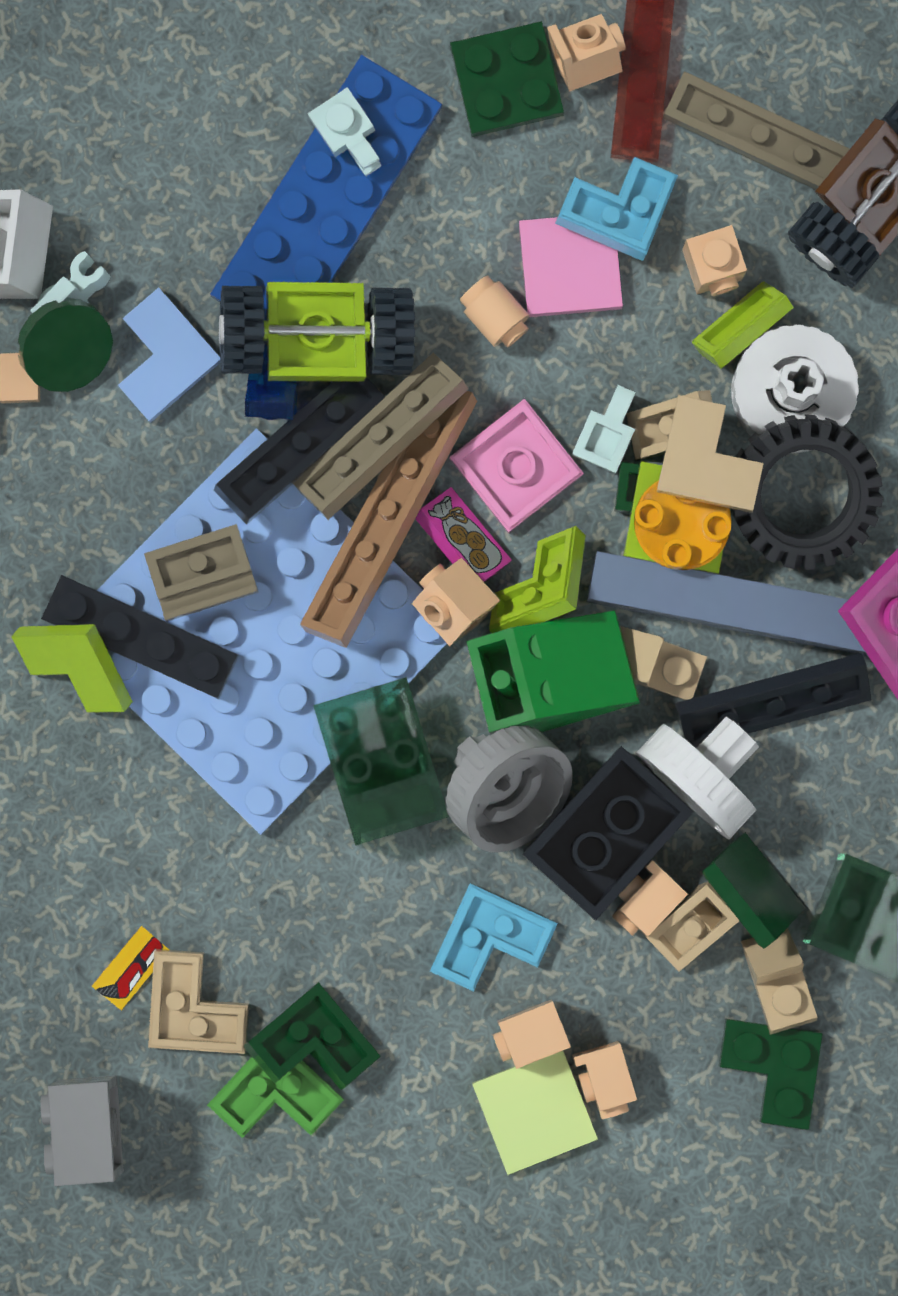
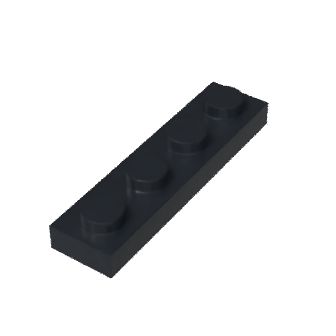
[214,377,385,525]
[41,575,239,699]
[675,653,872,748]

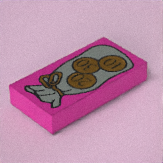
[415,487,512,583]

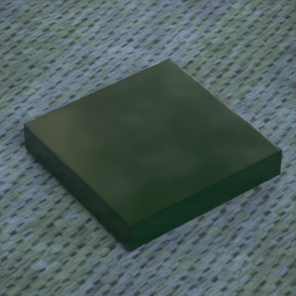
[702,832,805,949]

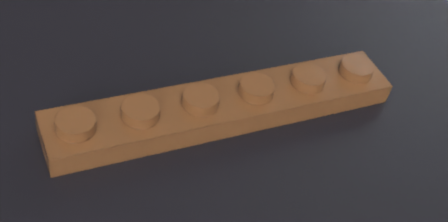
[300,391,477,648]

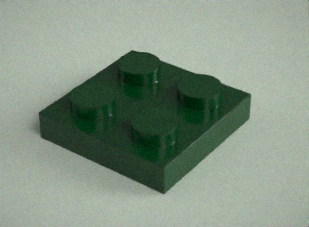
[450,21,564,137]

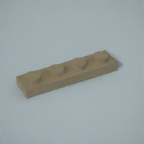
[663,71,850,190]
[293,353,469,520]

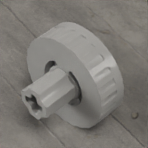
[446,725,573,852]

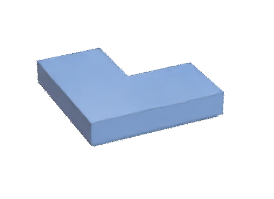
[118,287,220,423]

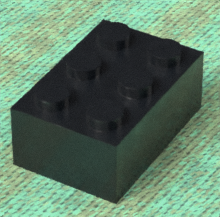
[522,746,694,921]

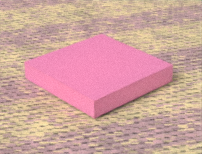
[519,217,623,317]
[449,399,584,533]

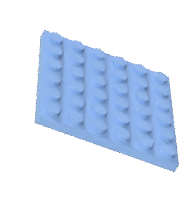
[97,428,447,835]

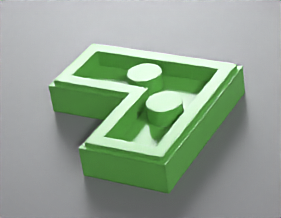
[207,1057,344,1138]

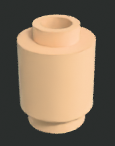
[460,275,530,348]

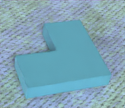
[555,157,678,261]
[430,883,558,992]

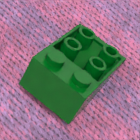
[466,610,640,735]

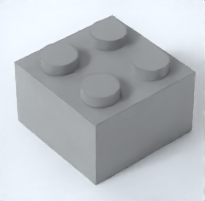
[41,1075,124,1186]

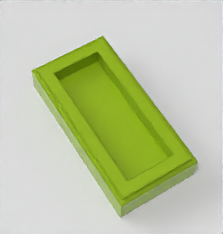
[692,281,794,369]

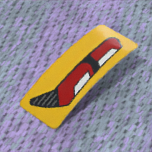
[92,926,169,1010]

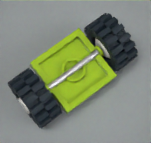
[219,282,415,381]

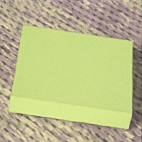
[472,1051,598,1175]

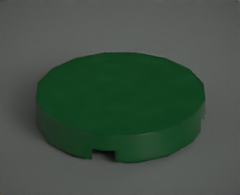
[18,298,113,392]

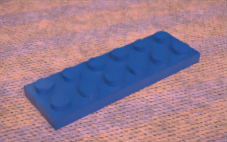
[210,55,442,320]

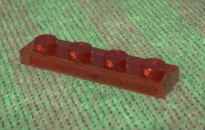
[610,0,674,162]

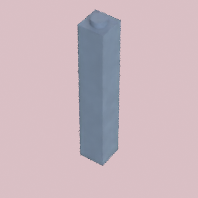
[586,551,868,656]

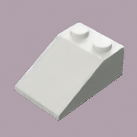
[0,190,53,299]

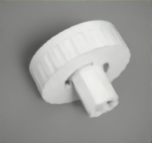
[731,325,859,453]
[636,717,759,839]

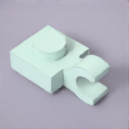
[308,87,381,176]
[30,251,111,313]
[572,385,635,474]

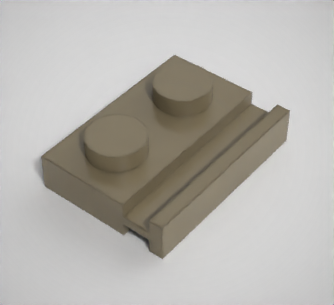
[144,524,259,622]

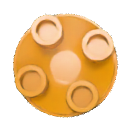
[634,480,731,570]

